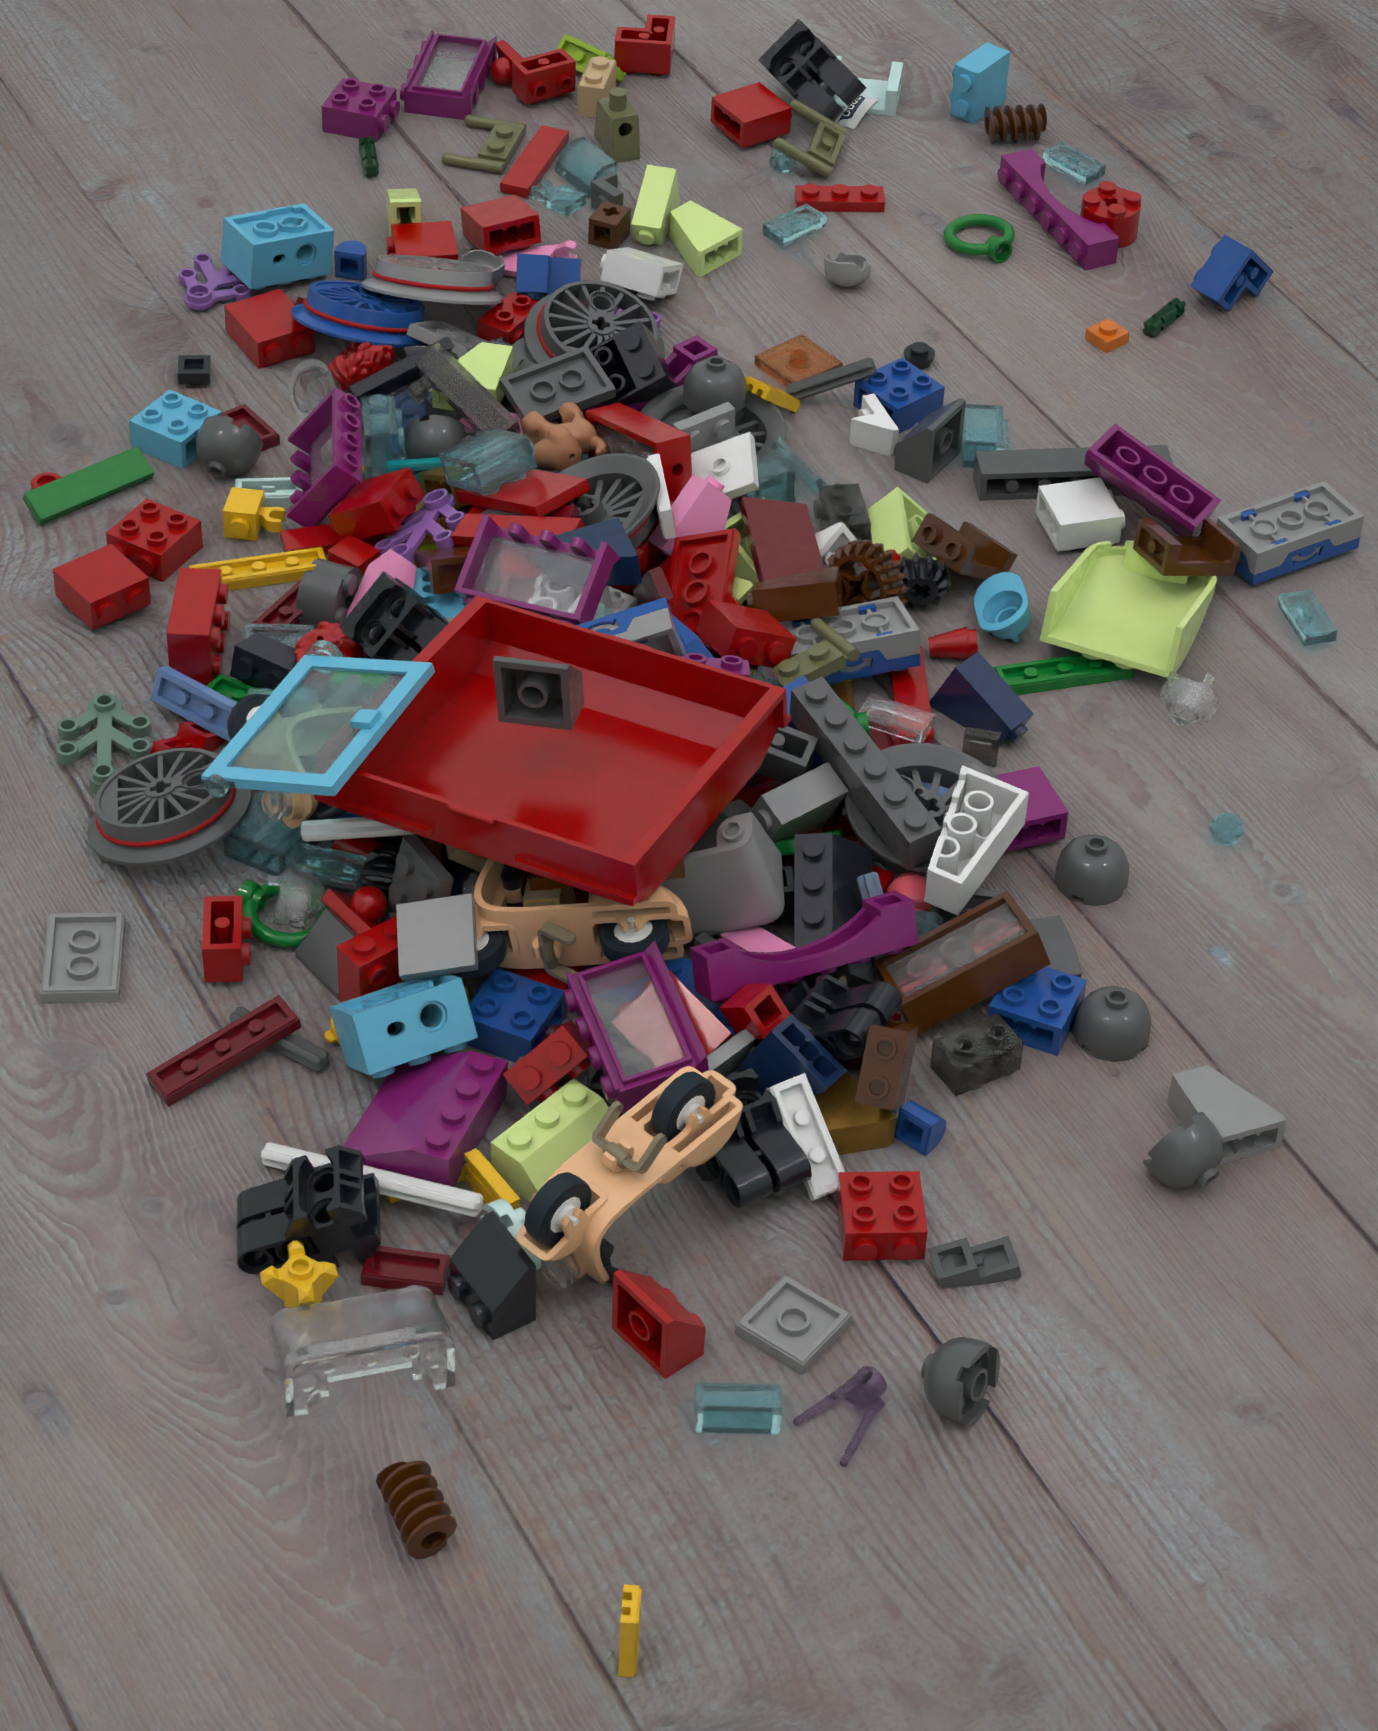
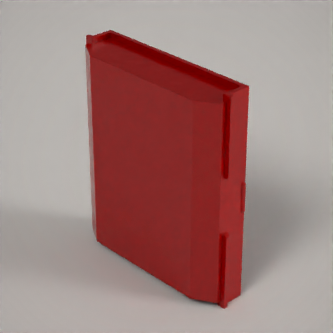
[314,595,791,907]

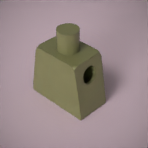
[594,87,640,164]

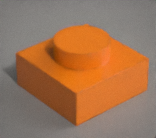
[1085,318,1130,353]

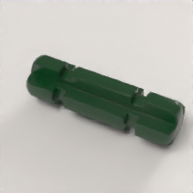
[359,136,379,177]
[1142,298,1186,337]

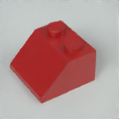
[612,1269,706,1379]

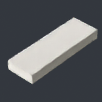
[647,453,677,540]
[766,1073,845,1201]

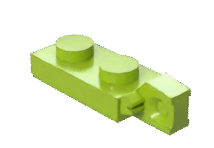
[557,34,626,83]

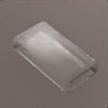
[857,693,936,743]

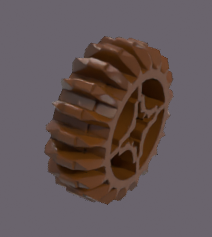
[825,540,909,607]

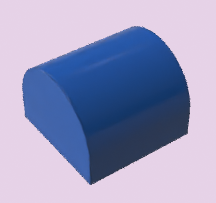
[334,241,367,281]
[894,1100,947,1156]

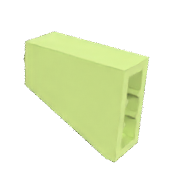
[631,164,680,245]
[386,188,421,236]
[669,200,743,277]
[432,342,513,416]

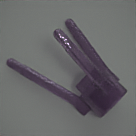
[793,1366,887,1467]

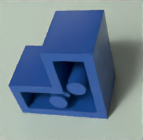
[1190,234,1274,312]
[516,254,582,301]

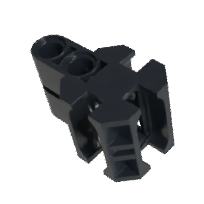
[758,19,867,121]
[339,571,449,676]
[753,974,902,1066]
[696,1068,812,1208]
[237,1145,381,1274]

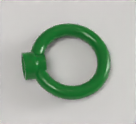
[943,214,1015,263]
[236,879,330,948]

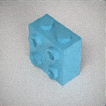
[950,42,1010,124]
[129,390,221,469]

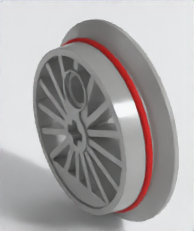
[361,255,504,305]

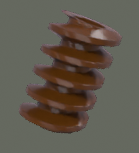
[984,103,1047,143]
[376,1461,457,1559]

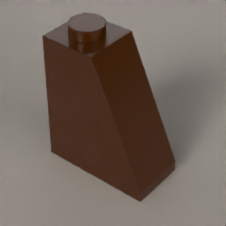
[747,566,844,622]

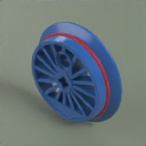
[291,280,428,348]

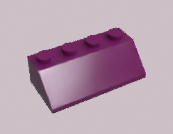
[1084,423,1221,536]

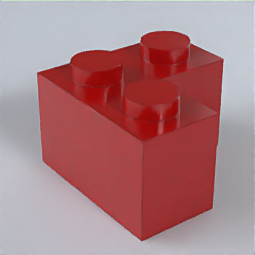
[614,14,675,76]

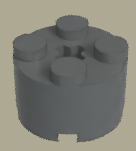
[296,558,364,629]

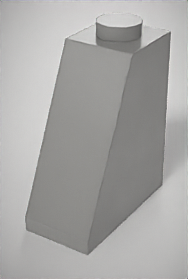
[750,762,849,842]
[1168,1065,1287,1165]

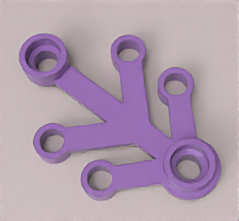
[178,253,251,311]
[375,489,465,565]

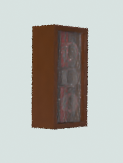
[873,890,1051,1036]

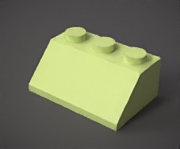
[868,486,951,587]
[491,1079,609,1202]

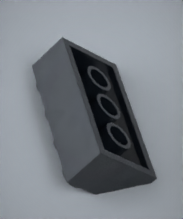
[794,833,874,989]

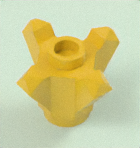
[260,1240,338,1317]

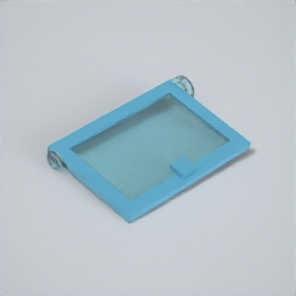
[201,640,435,798]

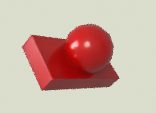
[490,40,523,86]
[321,886,387,935]

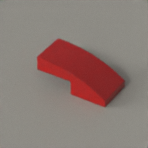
[150,721,226,754]

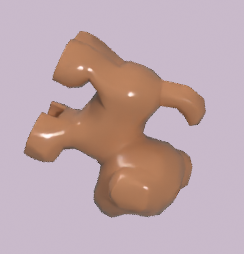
[521,402,609,472]

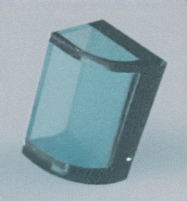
[555,136,617,198]
[694,1382,782,1434]

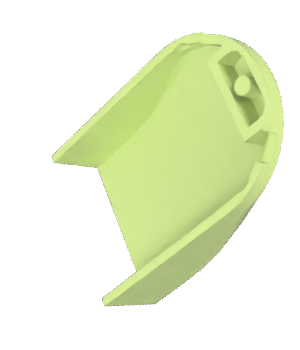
[1039,540,1217,679]

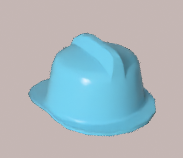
[974,572,1031,643]

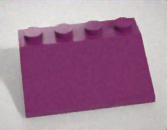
[344,1051,508,1187]

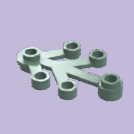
[56,693,152,794]

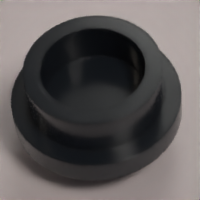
[904,342,935,370]

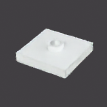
[691,432,759,499]

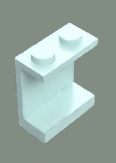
[832,56,903,116]

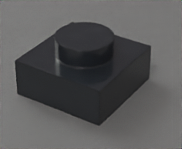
[177,355,211,386]

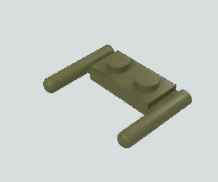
[773,99,848,178]
[442,114,527,174]
[749,618,860,687]

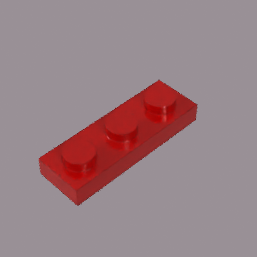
[795,184,885,213]

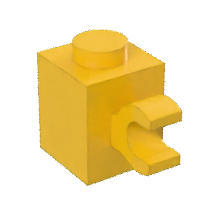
[223,487,285,541]

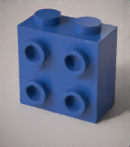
[853,358,945,433]
[466,967,565,1063]
[985,967,1087,1056]

